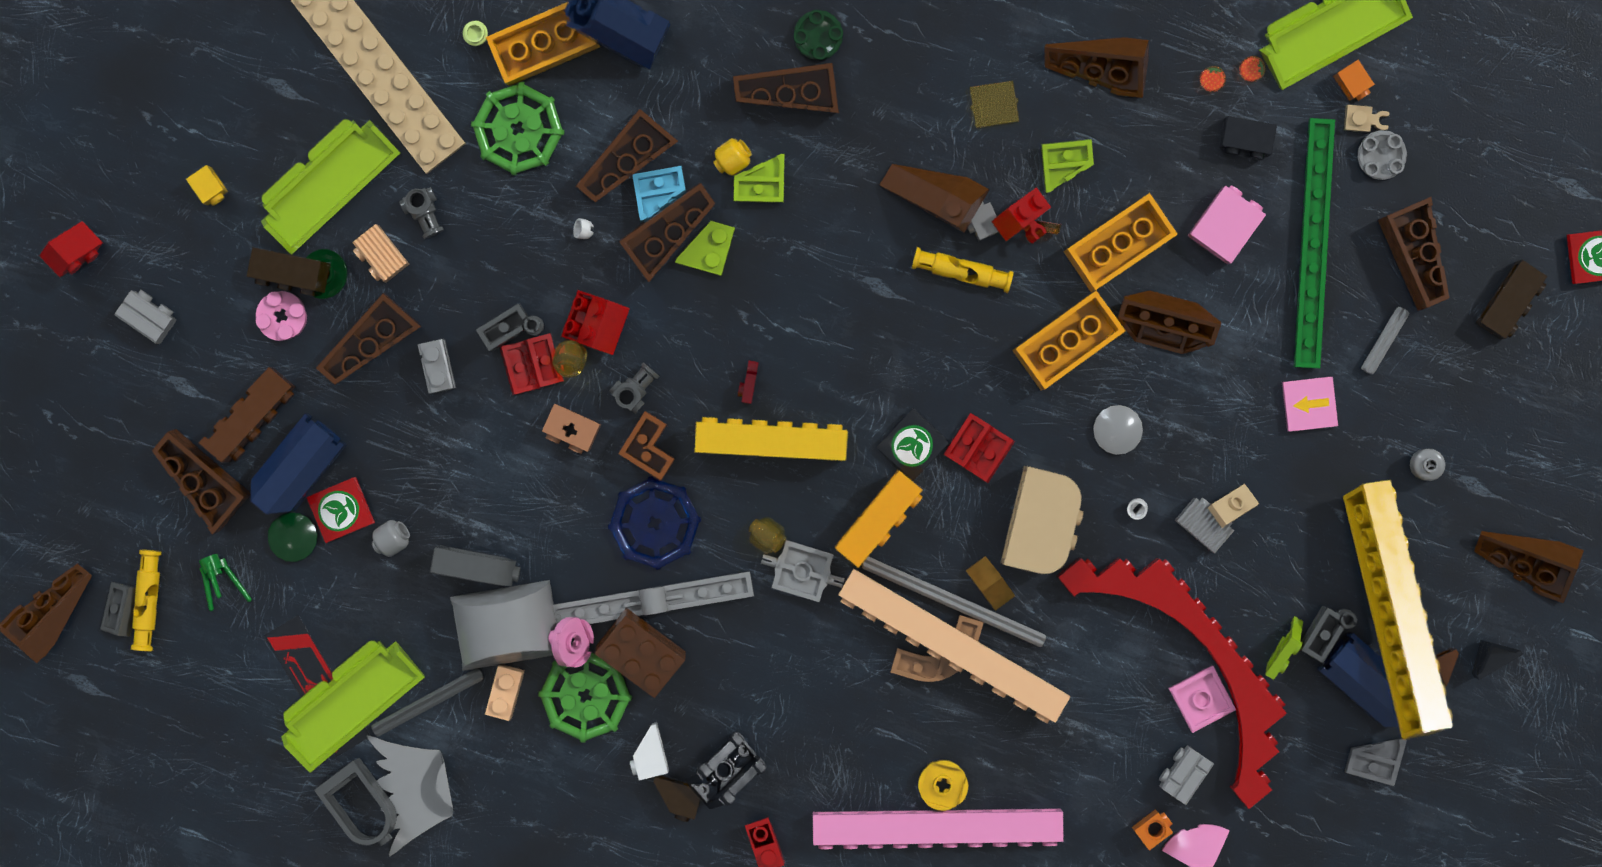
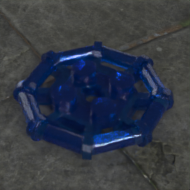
[608,476,702,570]

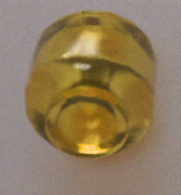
[552,340,587,377]
[749,517,786,554]

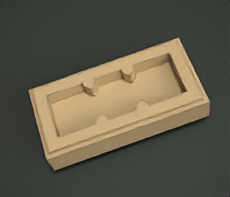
[1208,484,1259,528]

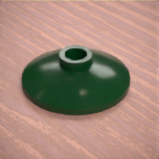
[306,249,347,299]

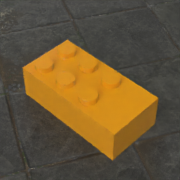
[486,1,600,86]
[1063,193,1178,293]
[1012,290,1125,391]
[835,470,923,568]

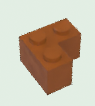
[618,411,675,480]

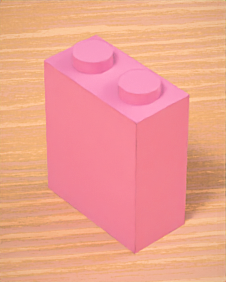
[1188,185,1266,265]

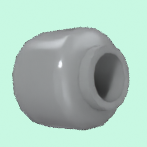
[1410,449,1445,481]
[372,520,410,557]

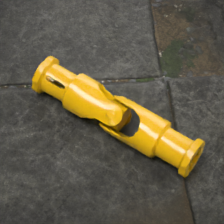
[912,247,1014,293]
[131,550,161,651]

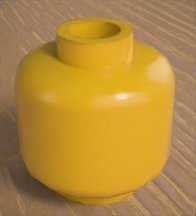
[713,138,752,176]

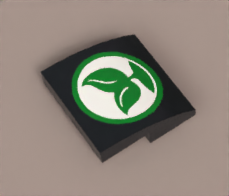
[877,408,949,481]

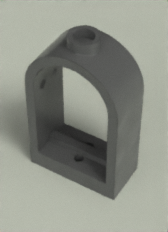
[430,545,521,586]
[314,758,397,847]

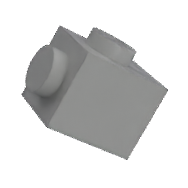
[967,202,999,241]

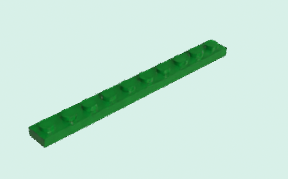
[1294,118,1335,369]

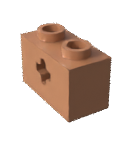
[542,404,601,454]

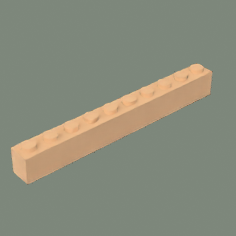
[838,569,1070,724]

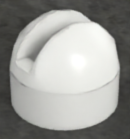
[573,218,594,239]
[1127,498,1148,520]

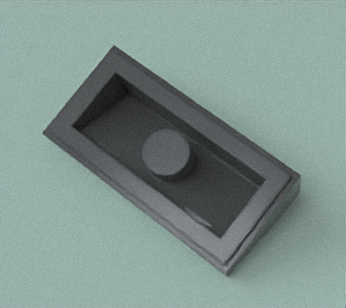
[100,582,136,637]

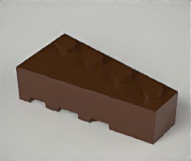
[733,63,839,113]
[575,109,678,202]
[1378,197,1449,311]
[316,293,421,385]
[152,429,251,535]

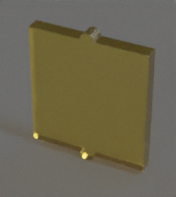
[970,81,1019,128]

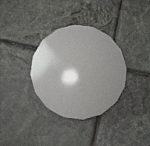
[1357,130,1407,180]
[1093,405,1143,455]

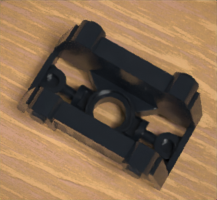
[686,731,767,809]

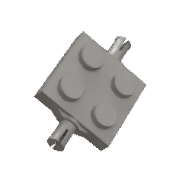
[761,540,845,602]

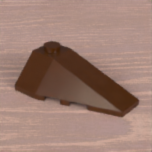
[1045,37,1149,98]
[880,164,989,233]
[1474,531,1584,604]
[0,564,92,663]

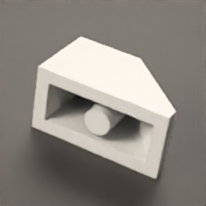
[630,722,669,780]

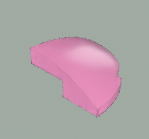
[1162,824,1229,867]

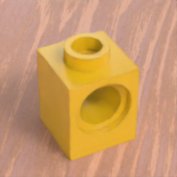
[186,165,228,206]

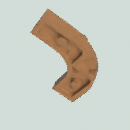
[890,615,984,682]

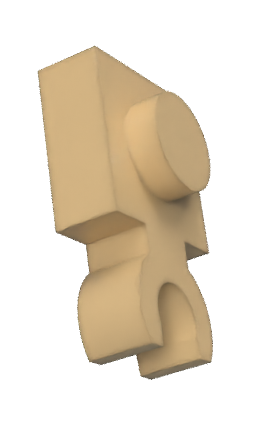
[1344,105,1390,133]

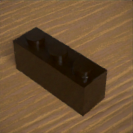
[246,247,331,296]
[1476,260,1548,339]

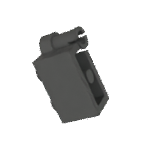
[476,303,544,352]
[1300,606,1357,663]

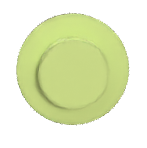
[463,21,488,46]

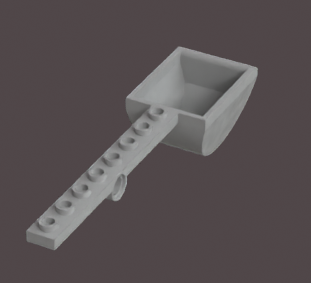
[450,571,754,671]

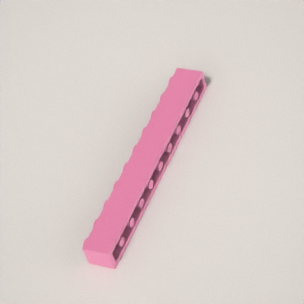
[813,809,1063,849]

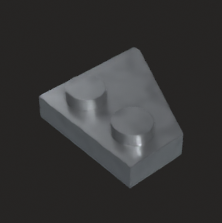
[1344,738,1407,786]

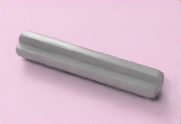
[1361,307,1409,374]

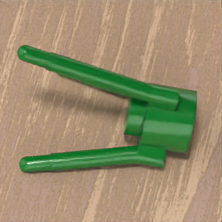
[199,554,252,611]

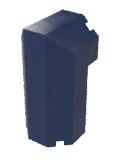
[565,0,671,70]
[251,414,347,514]
[1317,632,1399,727]

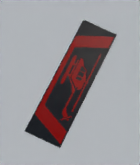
[264,615,370,757]

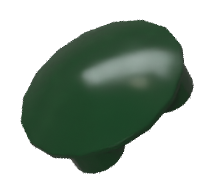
[794,10,843,60]
[268,512,318,562]

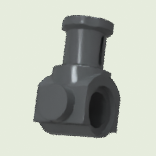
[399,187,444,239]
[609,362,660,414]

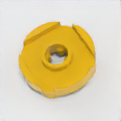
[918,760,968,811]

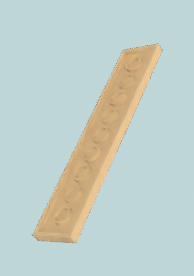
[291,0,466,174]

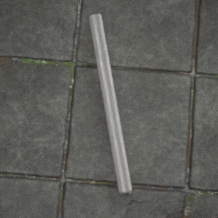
[862,556,1046,647]

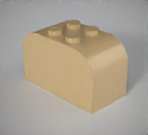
[1001,466,1083,574]

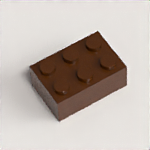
[595,608,686,698]

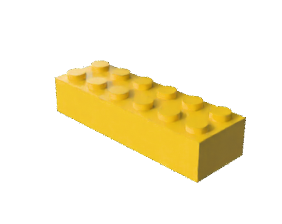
[695,417,848,461]

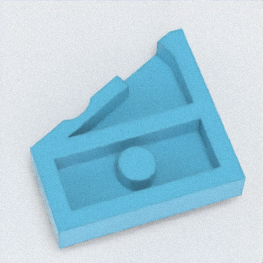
[632,166,686,223]

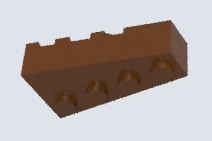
[619,182,715,282]
[199,367,295,463]

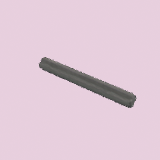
[371,668,484,737]

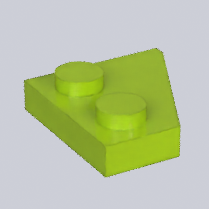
[1041,139,1094,193]
[734,154,785,203]
[675,221,735,276]
[1265,616,1303,680]

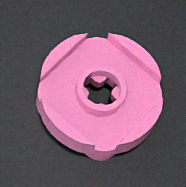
[256,291,307,341]
[548,617,594,667]

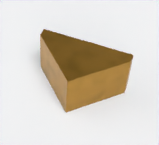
[966,556,1015,611]

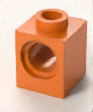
[1333,60,1375,101]
[1132,810,1173,851]

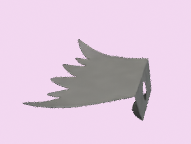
[367,735,453,856]

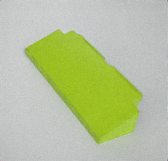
[1259,0,1413,90]
[261,119,400,255]
[281,641,425,773]

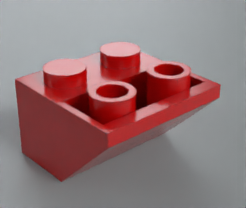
[561,290,630,355]

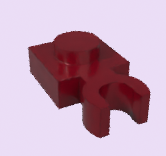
[738,360,759,404]

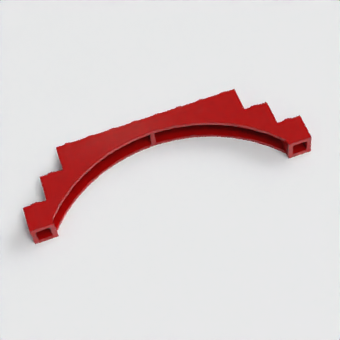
[1057,557,1287,809]

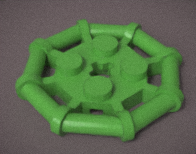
[471,82,565,175]
[538,649,632,743]

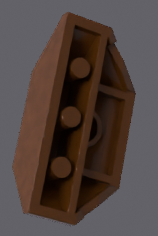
[1117,290,1221,354]

